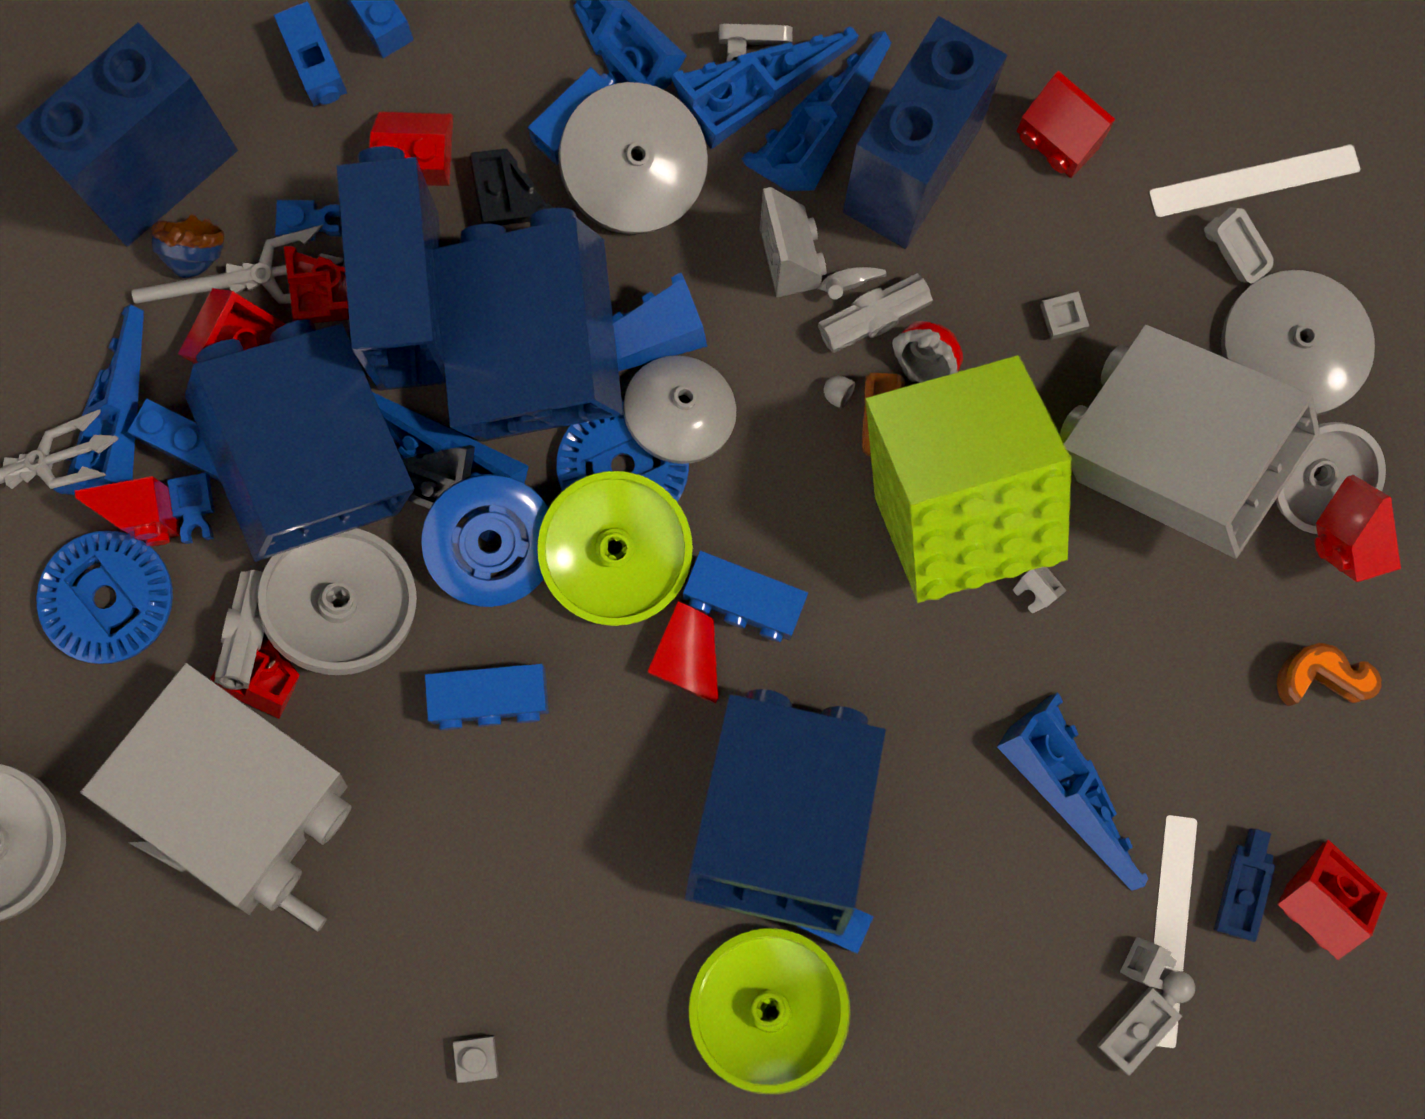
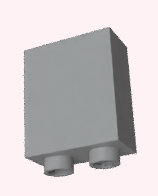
[1060,325,1320,559]
[81,663,352,915]

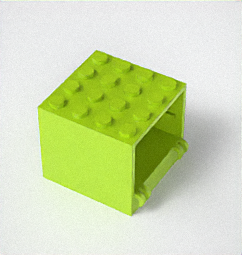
[865,355,1071,603]

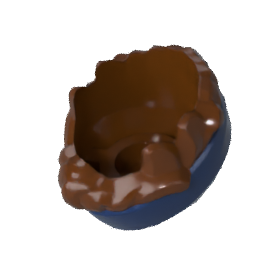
[151,214,224,278]

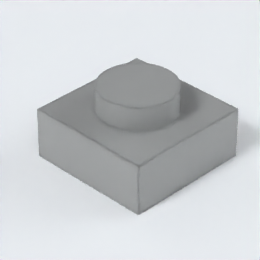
[1040,291,1089,340]
[453,1036,499,1083]

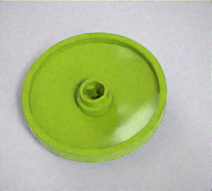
[538,471,693,626]
[689,928,850,1095]

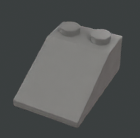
[760,187,827,297]

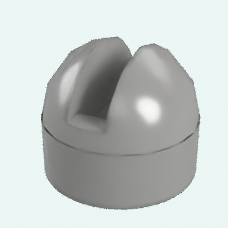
[824,375,855,409]

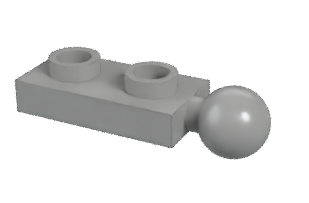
[1097,971,1195,1076]

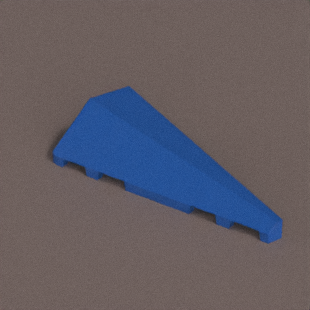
[574,0,687,90]
[672,27,859,150]
[742,31,891,191]
[612,273,707,371]
[53,304,144,495]
[372,392,529,542]
[997,692,1148,891]

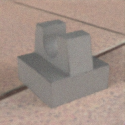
[1013,567,1067,614]
[1120,937,1177,990]

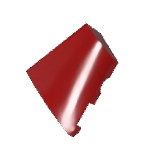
[284,246,349,323]
[647,601,718,704]
[209,637,300,719]

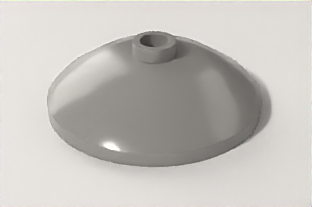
[624,355,736,464]
[1276,422,1386,534]

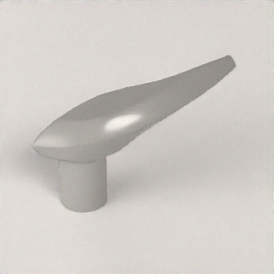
[818,267,886,299]

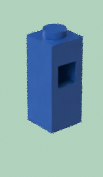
[274,1,348,106]
[528,67,615,165]

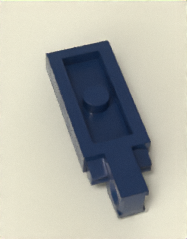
[1214,828,1276,942]

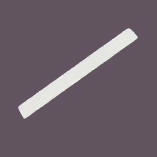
[1150,145,1360,217]
[1151,815,1197,1048]

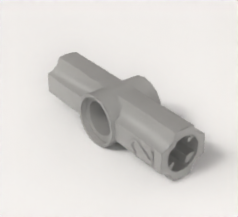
[818,273,933,353]
[214,570,265,690]

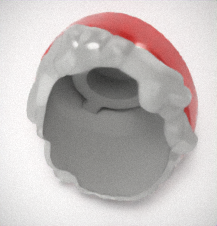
[892,321,963,383]

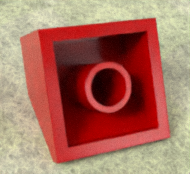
[1016,70,1115,178]
[370,112,453,186]
[178,288,285,364]
[1315,475,1401,582]
[75,476,180,546]
[1278,840,1388,960]

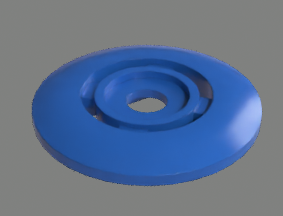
[557,400,689,502]
[421,474,549,607]
[36,531,173,664]

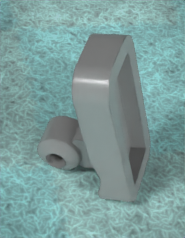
[719,24,793,62]
[1204,208,1273,283]

